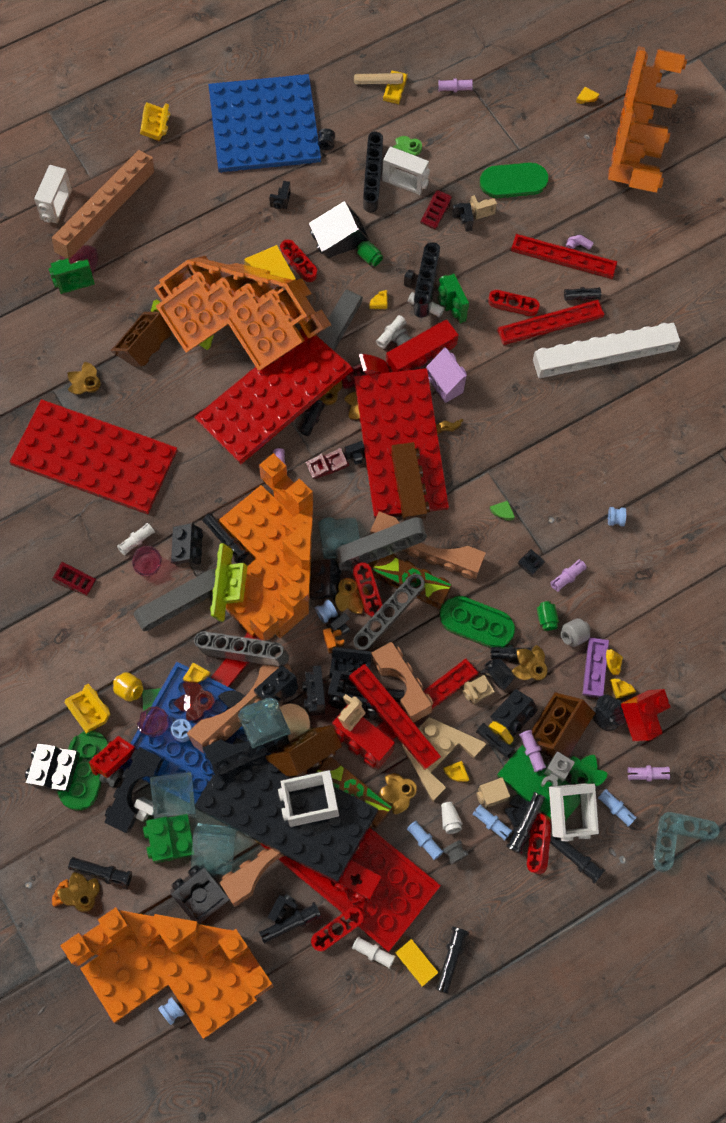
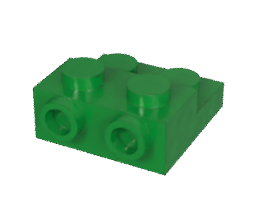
[48,259,95,294]
[437,274,469,323]
[143,814,195,864]

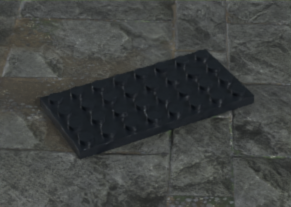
[194,737,379,884]

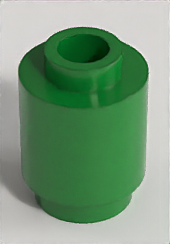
[357,241,383,267]
[536,601,559,631]

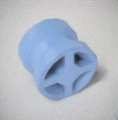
[608,507,626,526]
[315,599,338,624]
[171,719,192,742]
[158,997,185,1025]

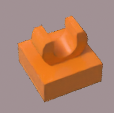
[323,628,344,653]

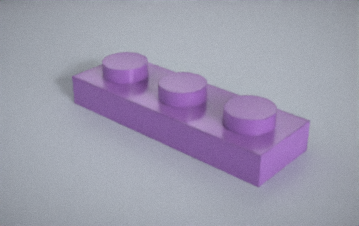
[582,638,609,698]

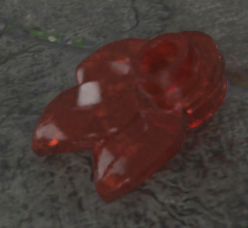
[174,682,214,721]

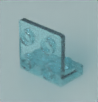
[191,823,237,875]

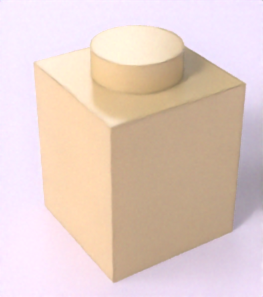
[476,778,510,809]

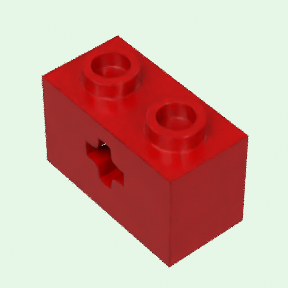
[333,860,381,902]

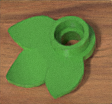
[393,136,422,156]

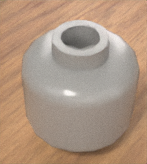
[561,618,590,647]

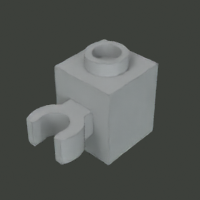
[541,752,575,787]

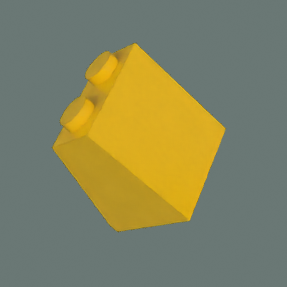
[244,245,296,280]

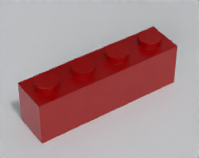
[386,319,459,372]

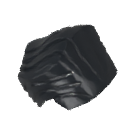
[592,694,626,731]

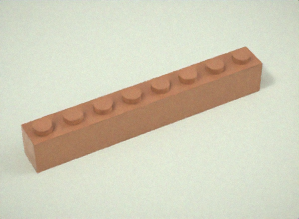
[52,150,154,260]

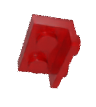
[89,736,136,778]

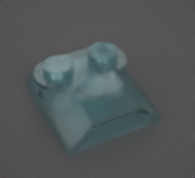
[318,517,360,559]
[238,698,291,749]
[150,772,196,819]

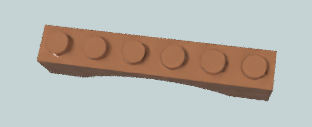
[370,512,486,579]
[187,656,293,753]
[219,848,284,907]

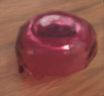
[132,546,162,577]
[136,707,169,737]

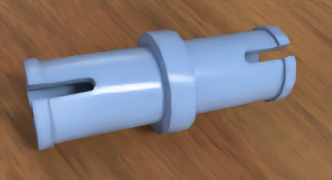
[598,789,637,826]
[472,804,513,841]
[407,821,444,860]

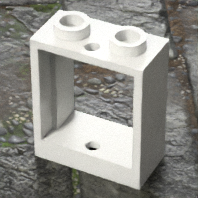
[382,147,430,195]
[34,165,72,224]
[278,770,339,827]
[549,783,599,841]

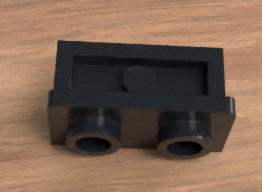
[171,523,203,565]
[310,558,342,600]
[329,647,372,680]
[254,665,298,714]
[490,689,538,737]

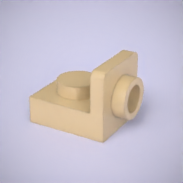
[470,195,497,220]
[463,675,494,705]
[338,694,365,731]

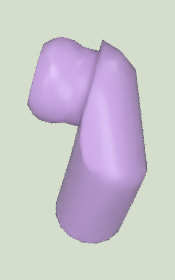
[566,235,593,250]

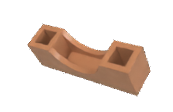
[371,642,433,723]

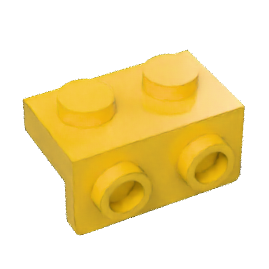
[140,102,170,141]
[64,684,110,734]

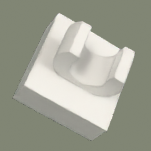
[134,797,161,821]

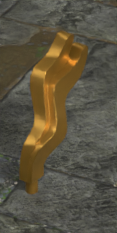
[436,419,463,435]

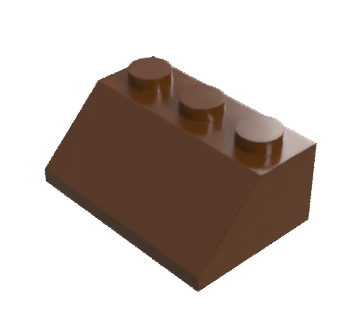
[110,312,172,367]
[532,692,595,758]
[265,725,342,777]

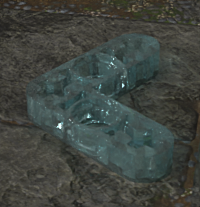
[653,812,719,872]

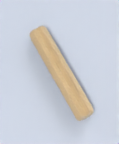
[354,73,403,84]

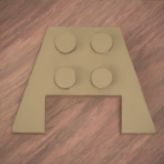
[402,717,486,802]

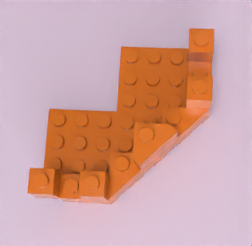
[608,46,687,193]
[154,256,331,371]
[219,453,313,641]
[60,907,274,1039]

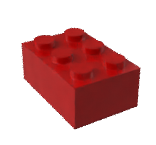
[332,705,395,770]

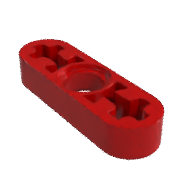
[280,239,317,282]
[488,290,540,316]
[353,563,383,617]
[527,813,552,875]
[311,906,365,951]

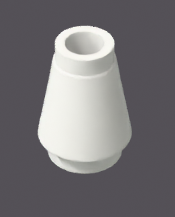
[441,802,463,834]

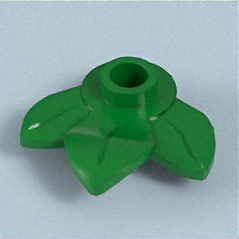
[569,754,608,786]

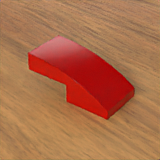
[359,354,390,375]

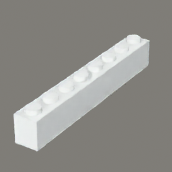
[533,323,680,378]

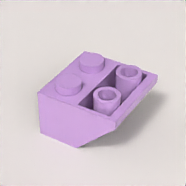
[426,348,467,403]

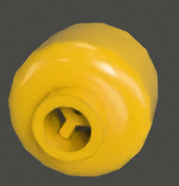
[113,672,143,702]

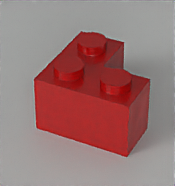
[621,689,671,741]

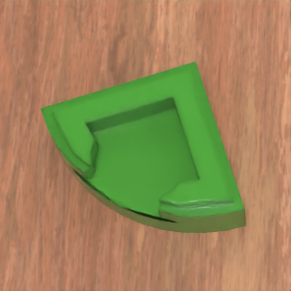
[490,501,515,520]

